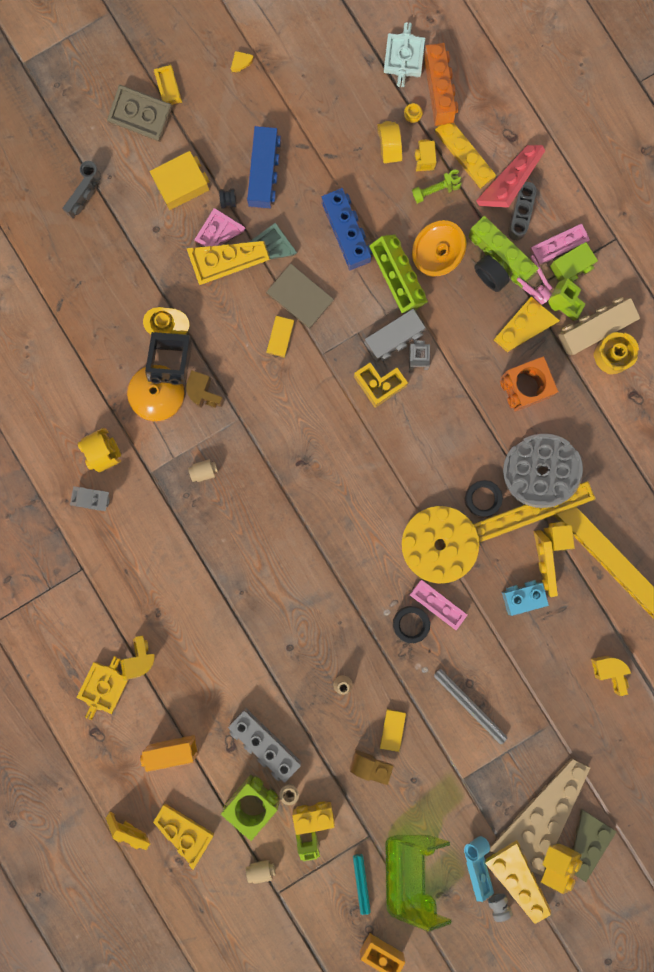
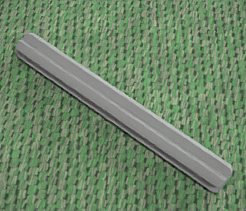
[434,669,507,744]

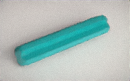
[353,854,371,915]

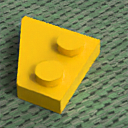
[106,812,150,850]

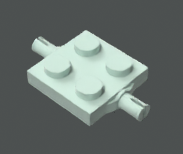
[384,22,425,87]

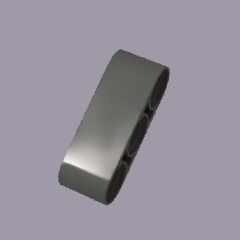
[508,182,536,241]

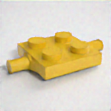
[77,656,129,720]

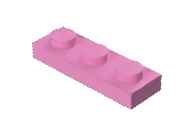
[530,224,590,266]
[409,580,468,630]

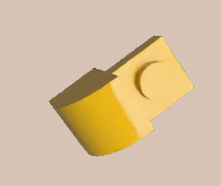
[377,121,402,163]
[120,636,154,680]
[591,656,631,696]

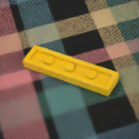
[435,123,496,189]

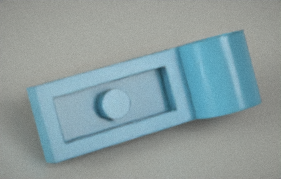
[464,836,494,902]

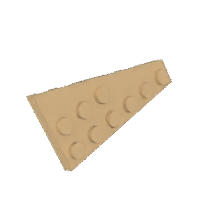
[490,758,590,876]

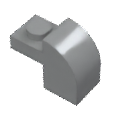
[70,486,110,511]

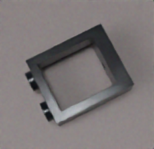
[145,332,192,385]

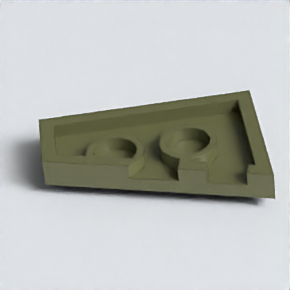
[572,809,616,882]

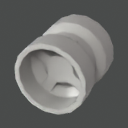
[487,893,513,922]

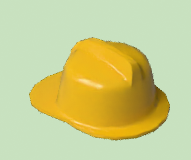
[143,307,190,335]

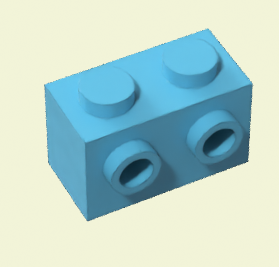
[502,580,549,616]

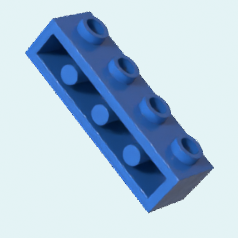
[247,126,281,209]
[321,188,373,270]

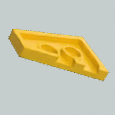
[534,530,558,597]
[153,803,214,870]

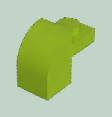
[549,278,585,321]

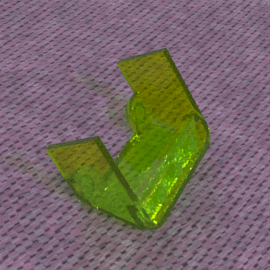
[385,835,451,932]

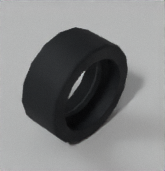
[474,255,510,292]
[465,480,503,517]
[393,606,430,643]

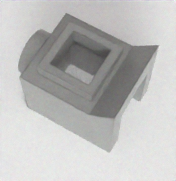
[409,341,430,370]

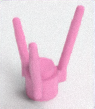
[517,255,553,305]

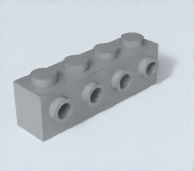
[228,708,301,783]

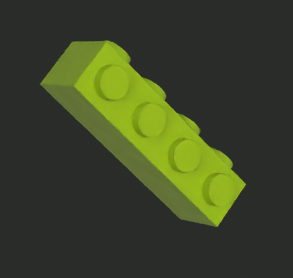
[468,216,539,288]
[369,235,428,313]

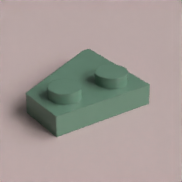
[248,223,297,259]

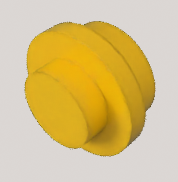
[404,103,422,123]

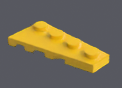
[186,241,271,285]

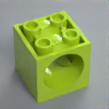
[221,774,279,841]

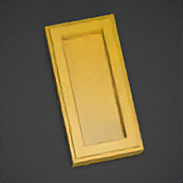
[154,65,182,105]
[267,316,294,358]
[380,709,406,752]

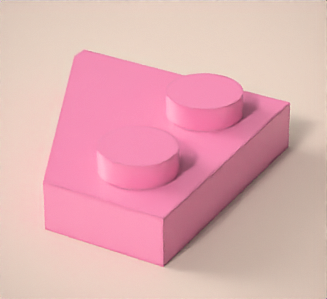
[194,208,245,247]

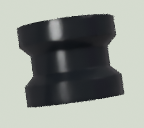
[219,188,237,209]

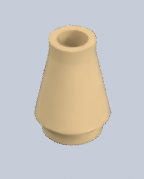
[333,675,353,695]
[279,784,299,805]

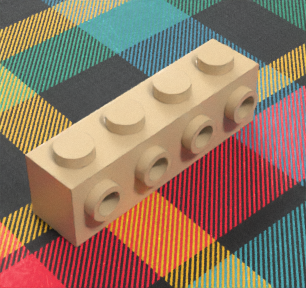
[557,296,640,355]

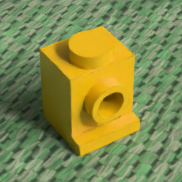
[415,139,436,171]

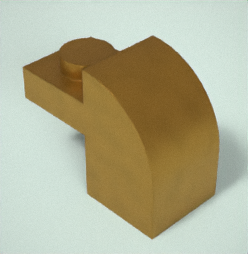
[186,370,224,408]
[350,749,394,785]

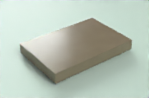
[107,84,173,142]
[266,264,334,329]

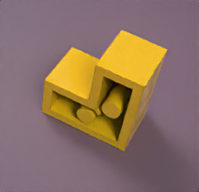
[354,363,408,408]
[541,843,582,894]

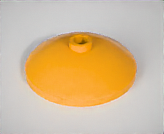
[412,220,467,277]
[127,365,185,422]

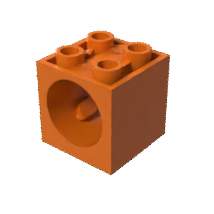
[500,356,558,412]

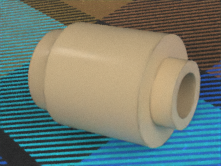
[188,459,218,482]
[246,860,276,884]

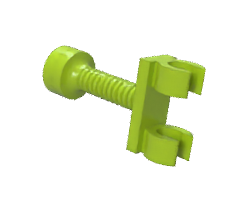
[412,170,462,204]

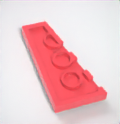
[476,145,545,207]

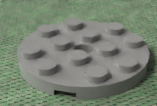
[503,434,583,508]

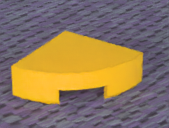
[231,51,254,72]

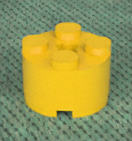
[593,332,639,375]
[77,428,121,473]

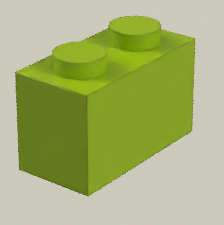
[550,242,598,282]

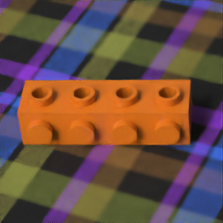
[424,43,458,126]

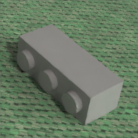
[364,309,425,362]

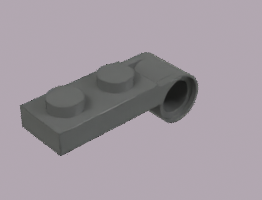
[62,161,101,219]

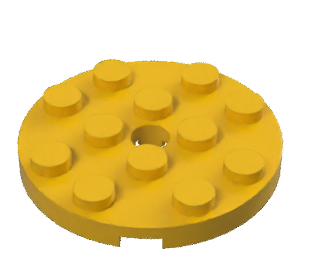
[402,506,479,584]

